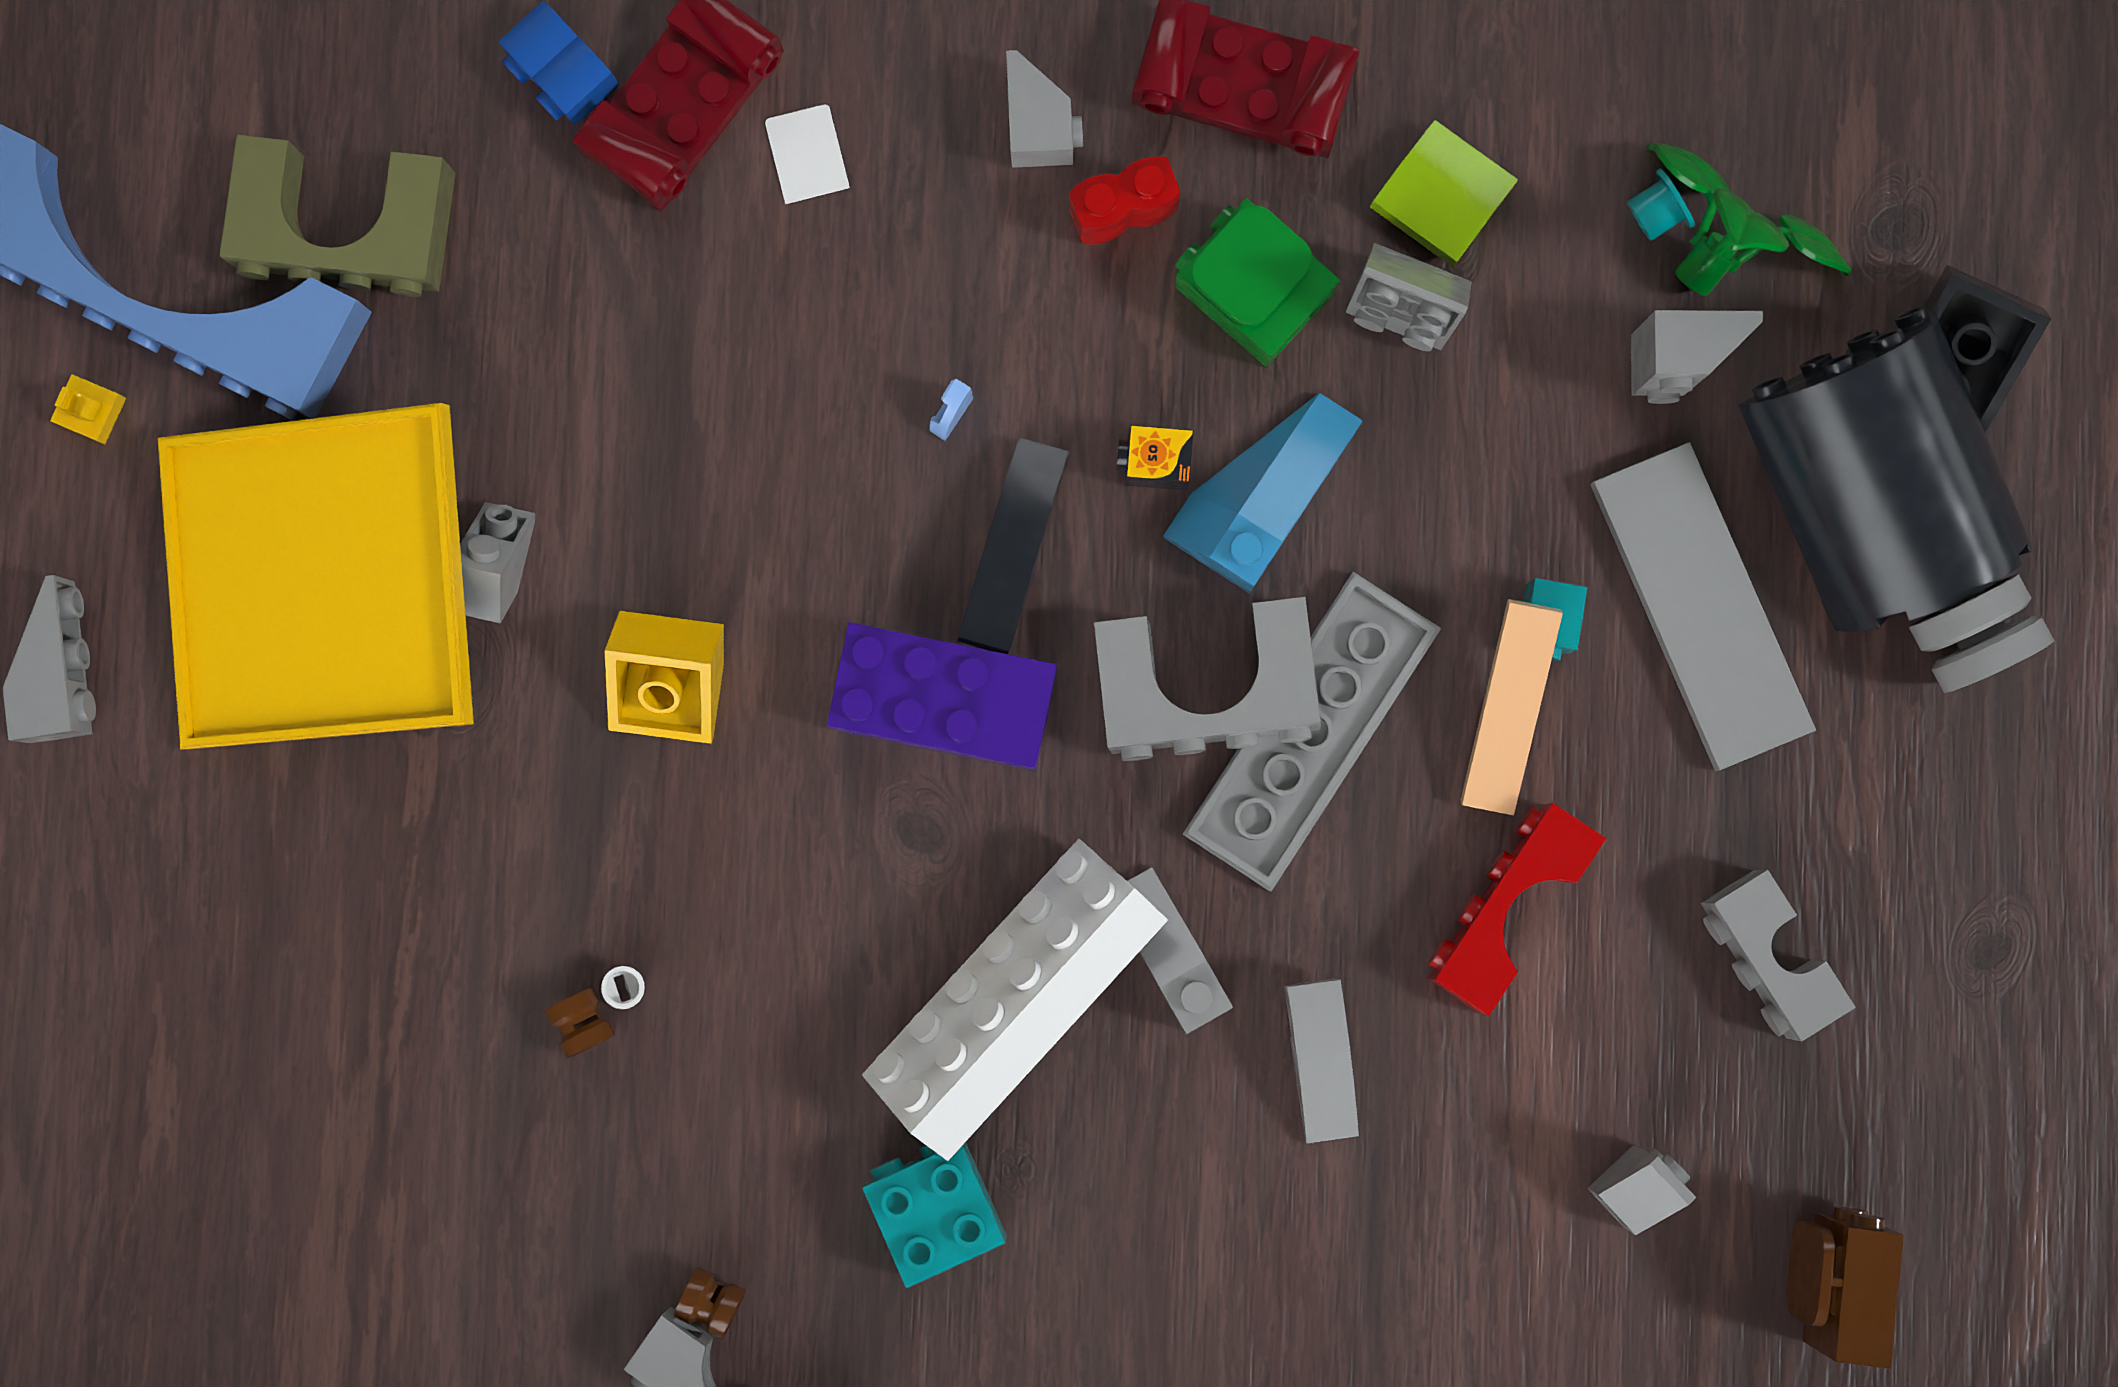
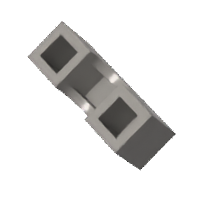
[1700,870,1856,1042]

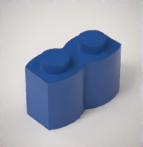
[498,0,620,126]

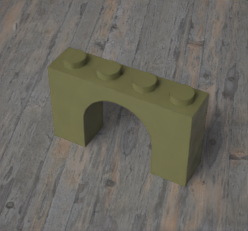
[219,135,456,297]

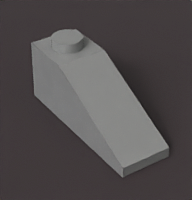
[1127,867,1233,1034]

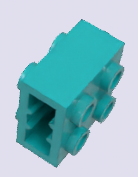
[862,1142,1007,1288]

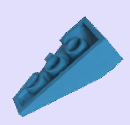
[1163,393,1363,594]

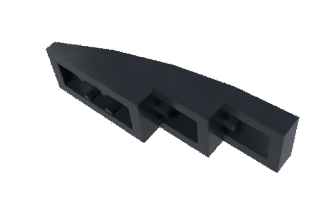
[958,437,1069,655]

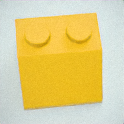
[605,611,724,744]

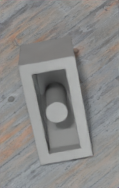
[1006,50,1083,168]

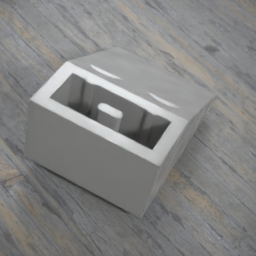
[1346,243,1472,351]

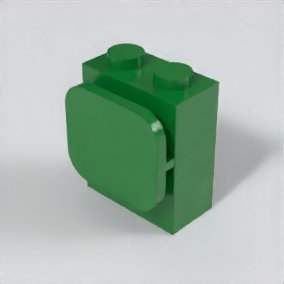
[1175,198,1340,368]

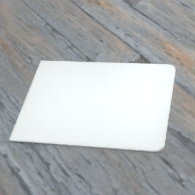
[765,104,850,204]

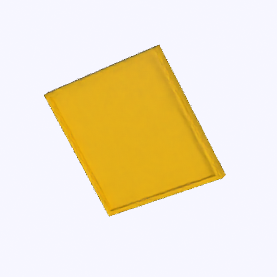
[158,403,474,750]

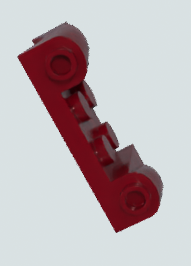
[572,0,784,212]
[1132,0,1360,158]

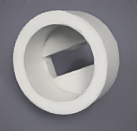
[601,966,645,1009]

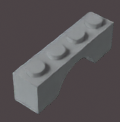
[624,1306,717,1387]

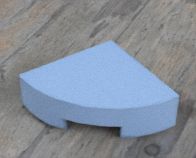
[930,378,973,441]

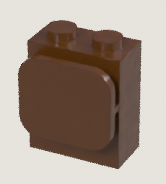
[1786,1206,1904,1369]

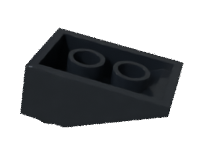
[1924,265,2051,432]

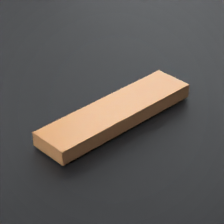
[1460,599,1563,815]

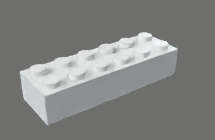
[862,839,1168,1161]

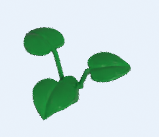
[1645,143,1852,296]

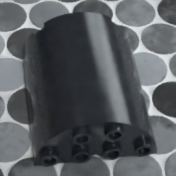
[1738,306,2032,632]

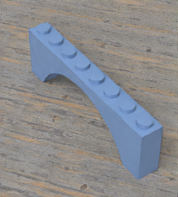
[0,124,372,421]

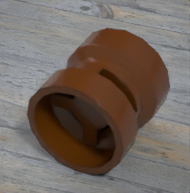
[544,987,616,1059]
[674,1267,746,1340]

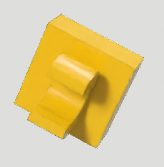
[50,374,126,444]

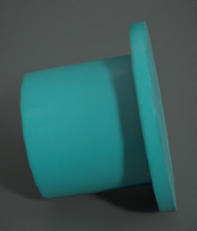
[1627,168,1695,241]

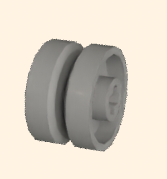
[1909,574,2055,693]

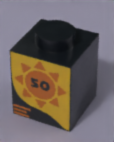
[1116,425,1194,491]

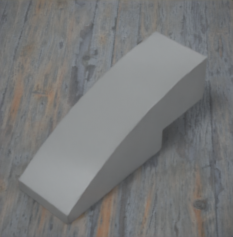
[1284,978,1359,1144]

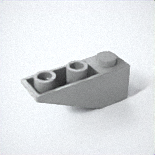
[3,575,96,743]

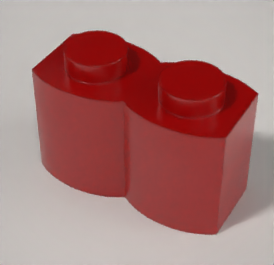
[1069,156,1180,245]

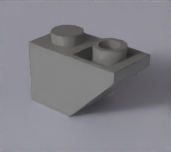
[460,502,535,623]
[1587,1145,1696,1235]

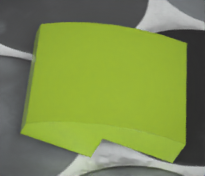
[1370,120,1518,267]

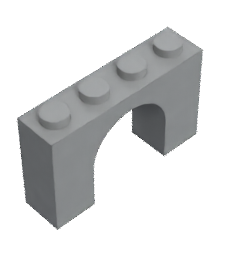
[1094,597,1321,761]

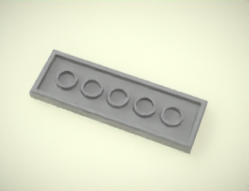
[1590,442,1816,771]
[1182,572,1441,892]

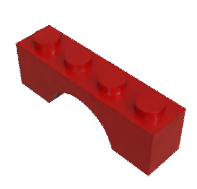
[1428,803,1607,1017]

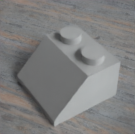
[1631,310,1763,404]

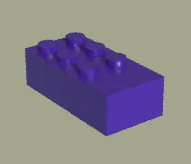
[826,622,1057,772]

